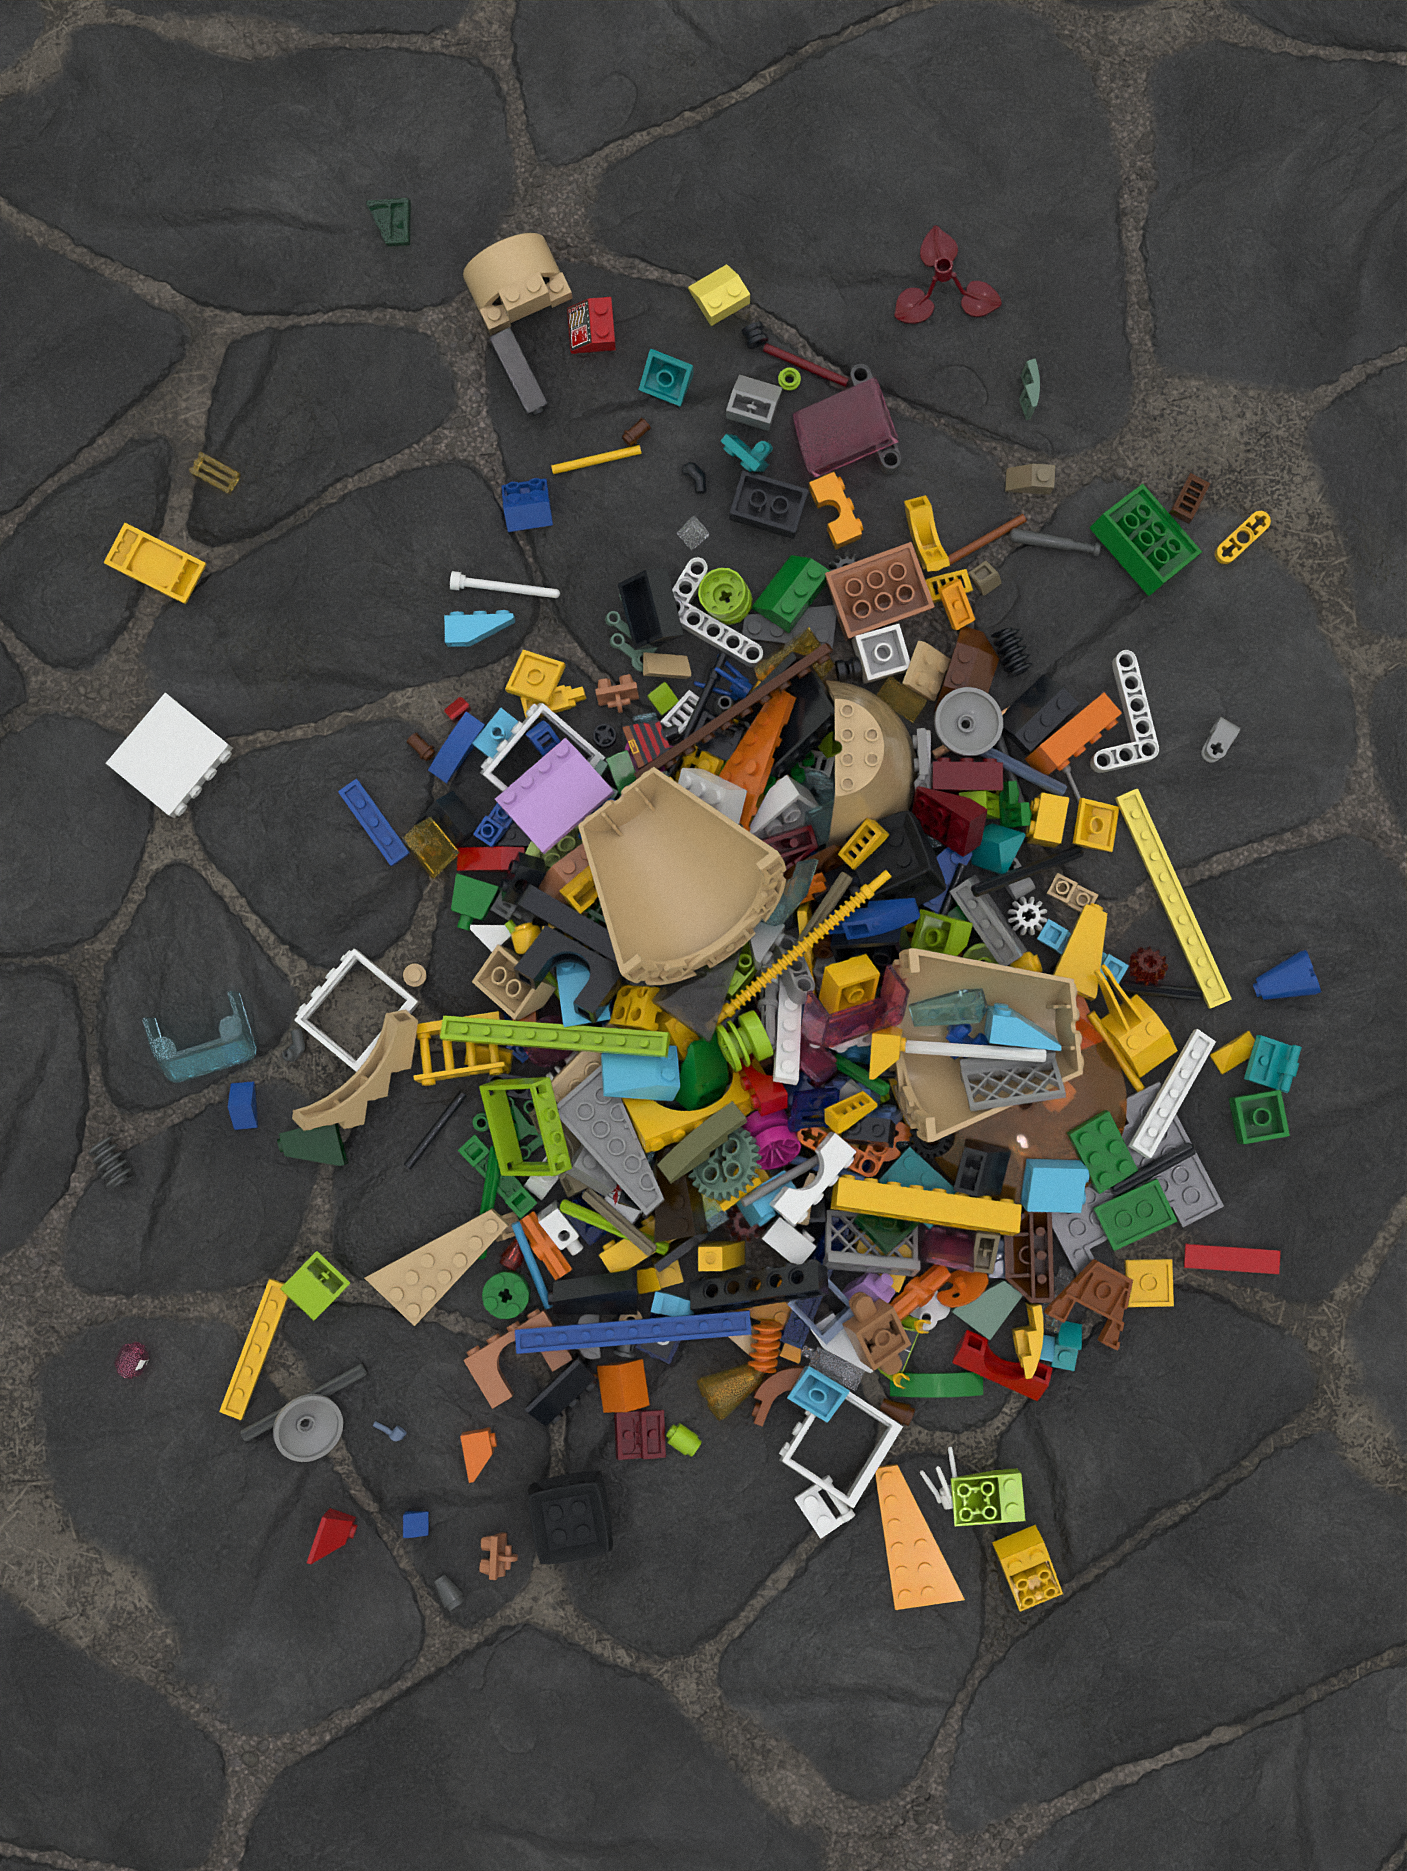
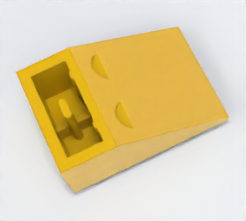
[992,1525,1063,1612]

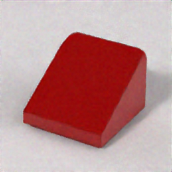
[444,697,471,723]

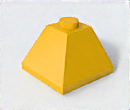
[869,1021,907,1080]

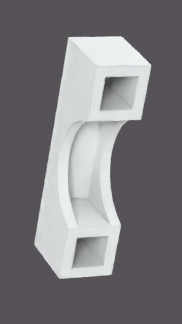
[769,1132,856,1225]

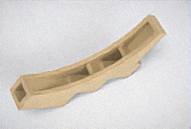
[292,1010,418,1131]

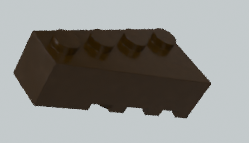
[654,1142,708,1243]

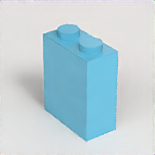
[1020,1159,1089,1213]

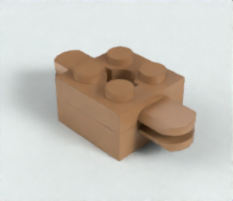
[842,1292,911,1375]

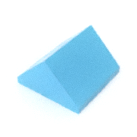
[787,1366,850,1423]

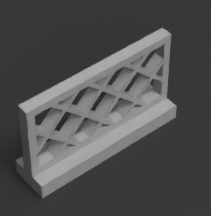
[949,874,1027,966]
[960,1048,1066,1111]
[823,1210,920,1277]

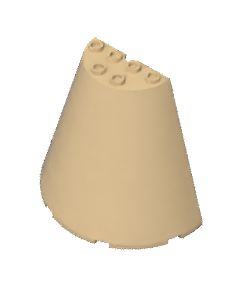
[825,680,917,848]
[578,767,786,985]
[884,948,1084,1142]

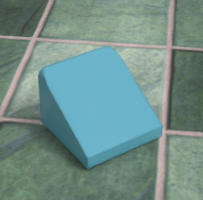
[1040,1335,1055,1362]

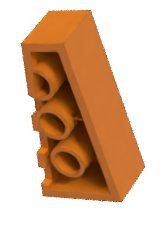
[1025,692,1122,776]

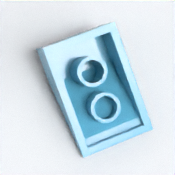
[556,962,611,1027]
[984,1003,1062,1051]
[601,1045,680,1101]

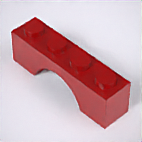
[727,1030,788,1117]
[952,1330,1053,1401]

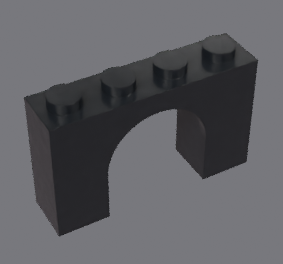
[514,925,626,1024]

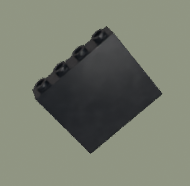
[735,651,835,779]

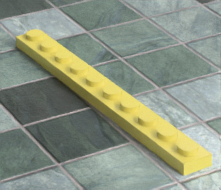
[1115,788,1232,1009]

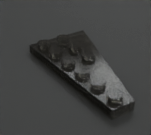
[652,945,744,1044]

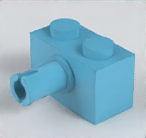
[472,708,523,761]

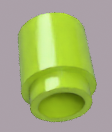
[666,1423,702,1457]

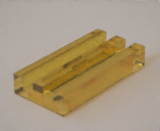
[189,451,241,495]

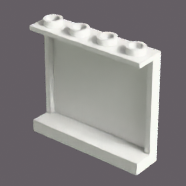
[106,693,233,818]

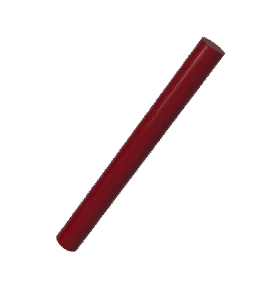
[763,343,849,387]

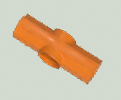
[520,1211,573,1280]
[889,1262,952,1322]

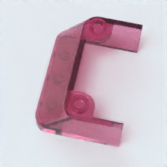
[800,964,910,1048]

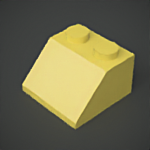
[688,264,750,326]

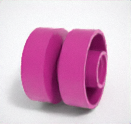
[741,1109,801,1170]

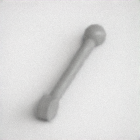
[1062,765,1081,805]

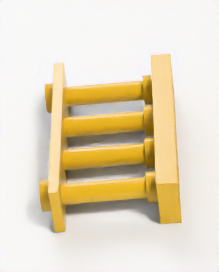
[414,1011,510,1086]

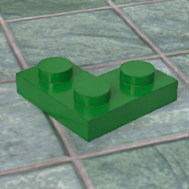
[999,781,1032,828]

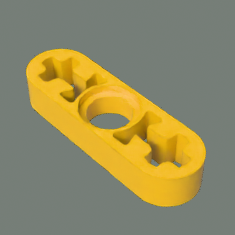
[1215,511,1271,564]

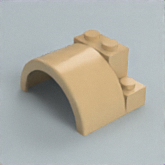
[463,233,572,335]

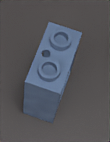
[786,1278,854,1345]

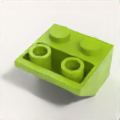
[280,1251,350,1321]

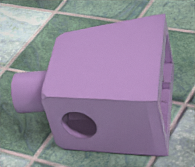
[842,1272,895,1303]

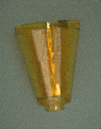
[696,1363,764,1421]

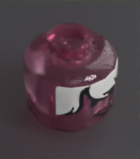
[114,1342,149,1379]

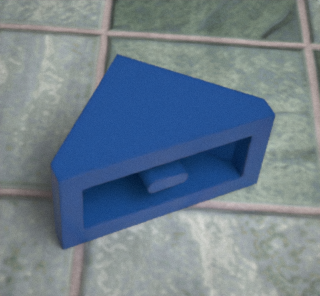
[228,1082,258,1130]

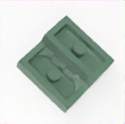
[1019,358,1040,420]

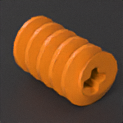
[748,1320,783,1373]

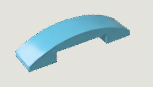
[1037,919,1129,984]

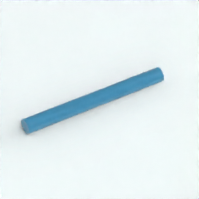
[511,1221,553,1309]

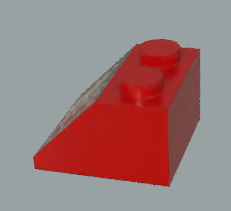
[567,297,616,354]

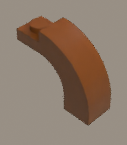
[751,1365,824,1427]

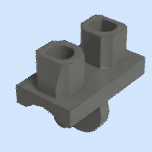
[490,892,535,926]

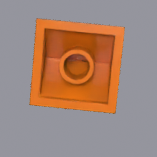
[597,1358,650,1413]

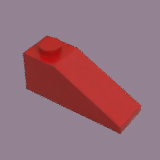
[457,847,526,872]

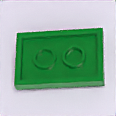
[1067,1109,1138,1194]
[1093,1178,1178,1251]

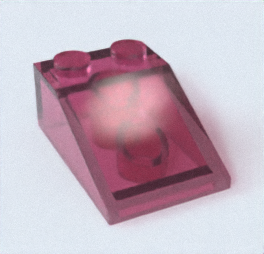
[920,1226,974,1273]

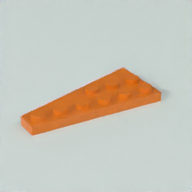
[718,690,796,832]

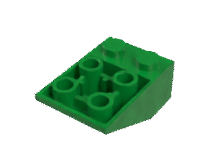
[674,1031,729,1111]

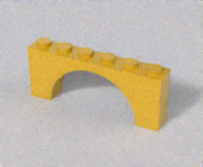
[622,1058,766,1153]

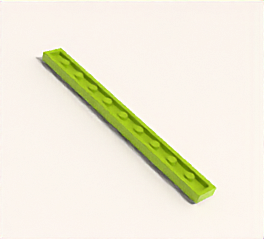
[440,1016,671,1058]

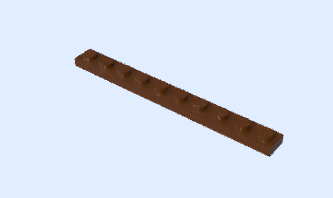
[634,643,834,779]

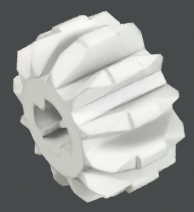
[1008,897,1047,935]

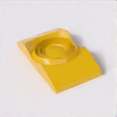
[104,523,207,604]

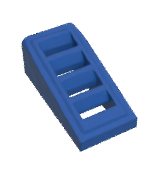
[526,720,561,757]

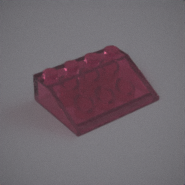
[793,377,899,477]

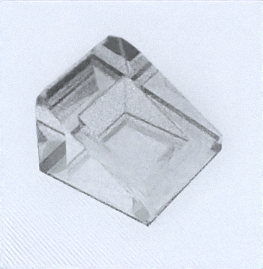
[677,515,709,550]

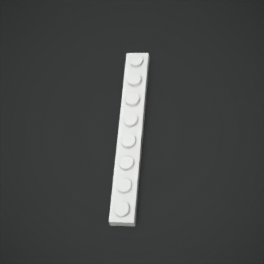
[773,927,802,1085]

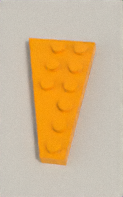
[875,1464,965,1610]

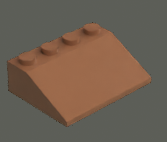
[825,542,935,641]

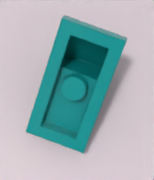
[1050,1320,1082,1371]

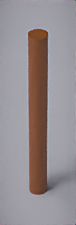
[948,514,1027,565]

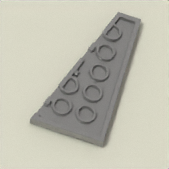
[557,1066,664,1216]

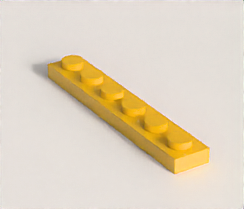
[219,1279,289,1420]

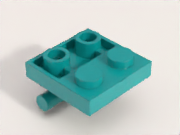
[721,434,773,472]
[1244,1035,1302,1093]

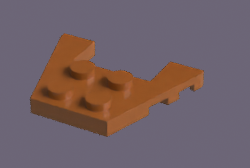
[1044,1259,1133,1351]

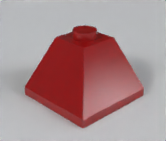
[307,1508,358,1564]

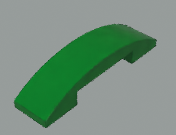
[458,1135,538,1219]
[889,1371,983,1398]

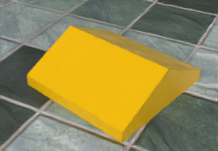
[1073,798,1119,852]

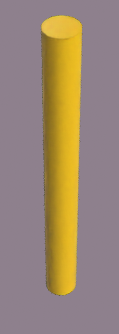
[551,445,642,474]
[1087,1011,1145,1092]

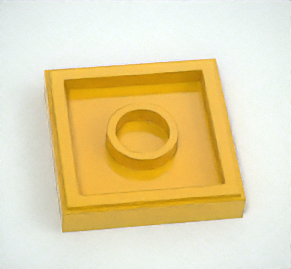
[505,650,566,706]
[1124,1259,1174,1307]

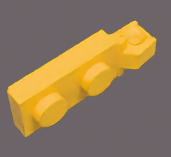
[521,685,586,718]

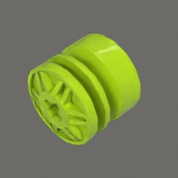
[698,568,753,625]
[715,1010,774,1072]

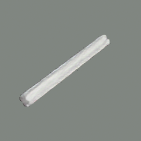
[905,1040,1047,1062]

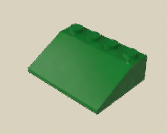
[1090,484,1202,596]

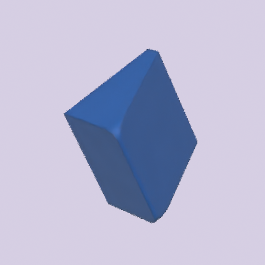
[403,1511,429,1538]

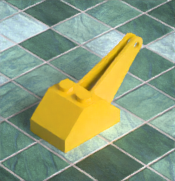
[1094,964,1178,1078]

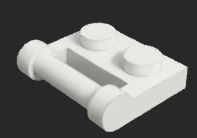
[794,1475,855,1539]

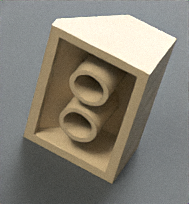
[472,944,556,1021]

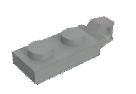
[913,728,930,790]

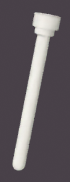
[450,571,560,598]

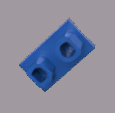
[946,1019,989,1060]

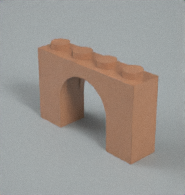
[463,1308,574,1409]

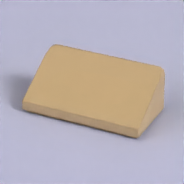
[643,652,691,679]

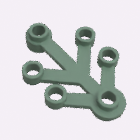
[605,593,658,672]

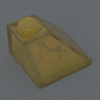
[402,817,460,879]

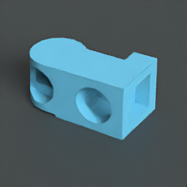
[651,1290,694,1316]

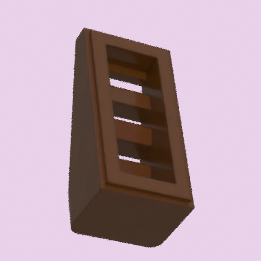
[1169,473,1210,524]

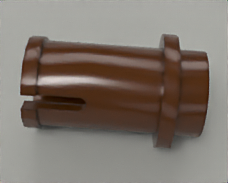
[622,418,651,447]
[406,732,436,762]

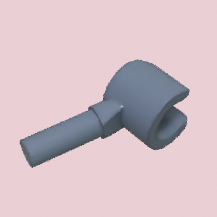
[373,1421,407,1441]

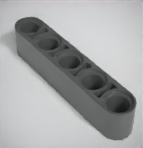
[849,364,901,475]

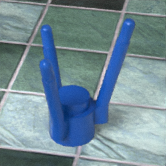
[694,654,753,701]

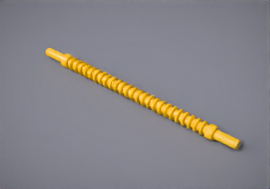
[704,870,892,1032]

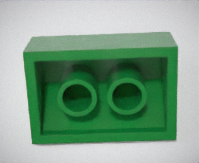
[752,555,830,633]

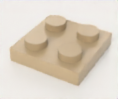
[902,641,950,701]

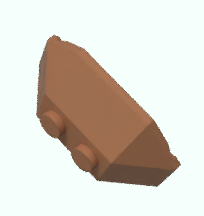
[538,843,589,905]

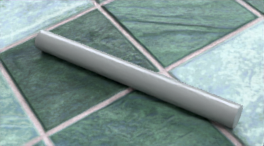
[740,1155,819,1207]

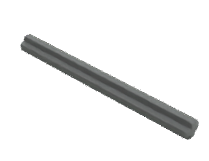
[240,1364,367,1442]

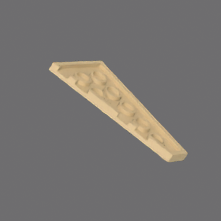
[364,1208,509,1326]

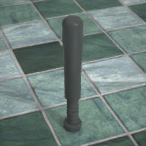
[1009,528,1101,556]

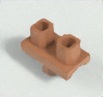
[595,674,639,713]
[479,1532,518,1580]

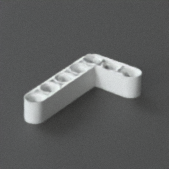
[672,557,763,667]
[1090,650,1159,773]

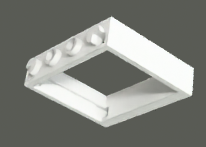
[480,703,605,792]
[295,949,421,1072]
[779,1392,903,1508]

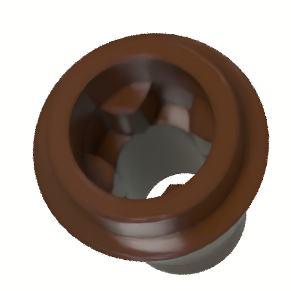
[879,1398,916,1426]

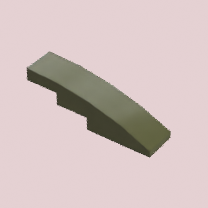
[657,1101,747,1184]

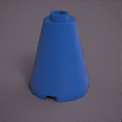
[1253,950,1321,1000]

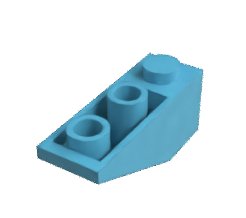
[444,610,515,647]

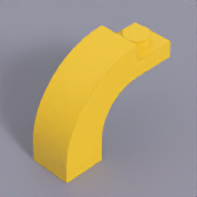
[904,495,950,572]

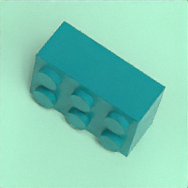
[877,1146,956,1229]

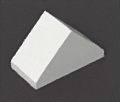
[470,925,511,952]

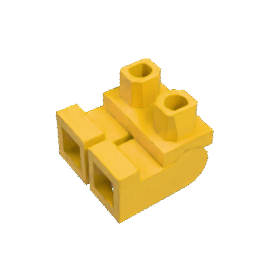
[609,985,672,1031]

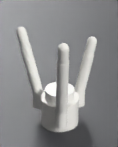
[920,1447,957,1509]

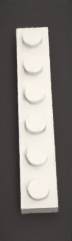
[1129,1029,1216,1159]

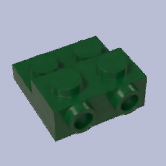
[853,1213,920,1255]

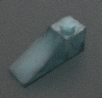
[908,988,988,1027]

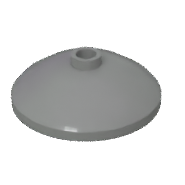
[934,687,1003,756]
[273,1394,343,1462]

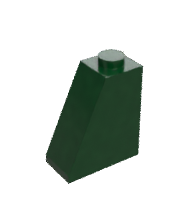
[277,1123,348,1166]

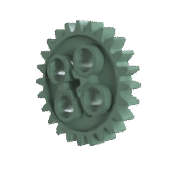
[689,1127,762,1201]

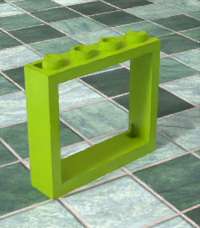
[479,1077,572,1176]

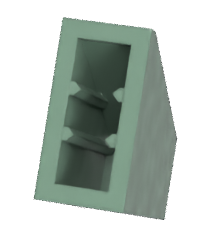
[950,1279,1023,1340]

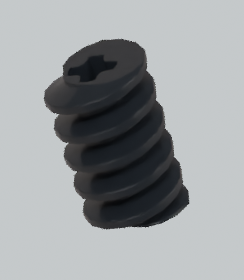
[991,627,1033,679]

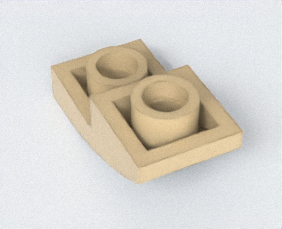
[1047,873,1098,912]

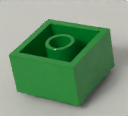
[1229,1090,1290,1144]

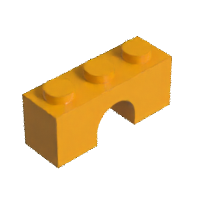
[808,472,864,550]

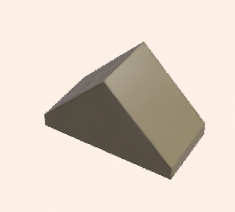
[970,1230,1000,1274]

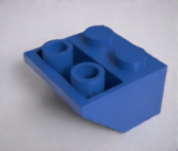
[502,478,553,532]

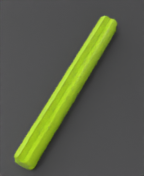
[559,1199,669,1255]

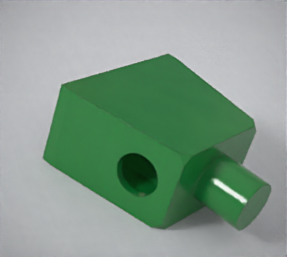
[451,874,500,931]

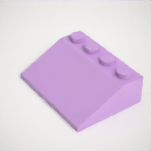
[495,738,615,854]

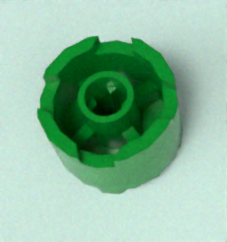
[482,1270,531,1319]

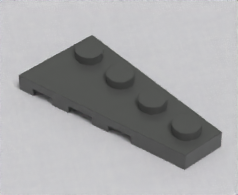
[742,605,837,649]

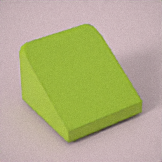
[647,682,679,716]

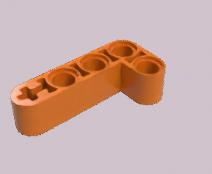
[793,1123,889,1177]

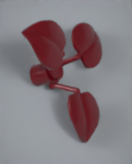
[894,225,1002,324]

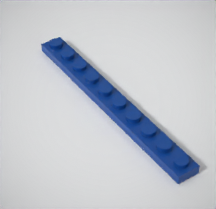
[515,1310,752,1354]

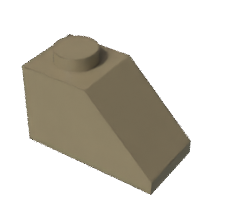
[1005,464,1055,495]

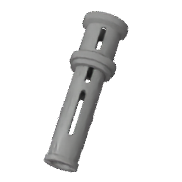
[758,982,779,1050]

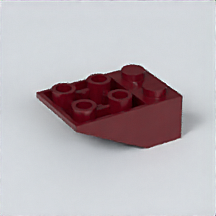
[912,786,988,857]

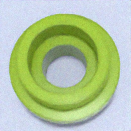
[778,367,801,391]

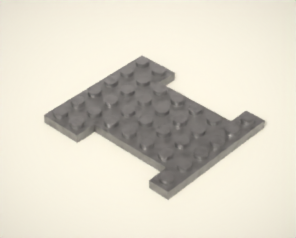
[1014,1082,1224,1276]

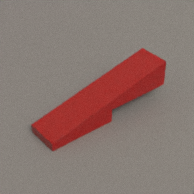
[1184,1243,1280,1274]

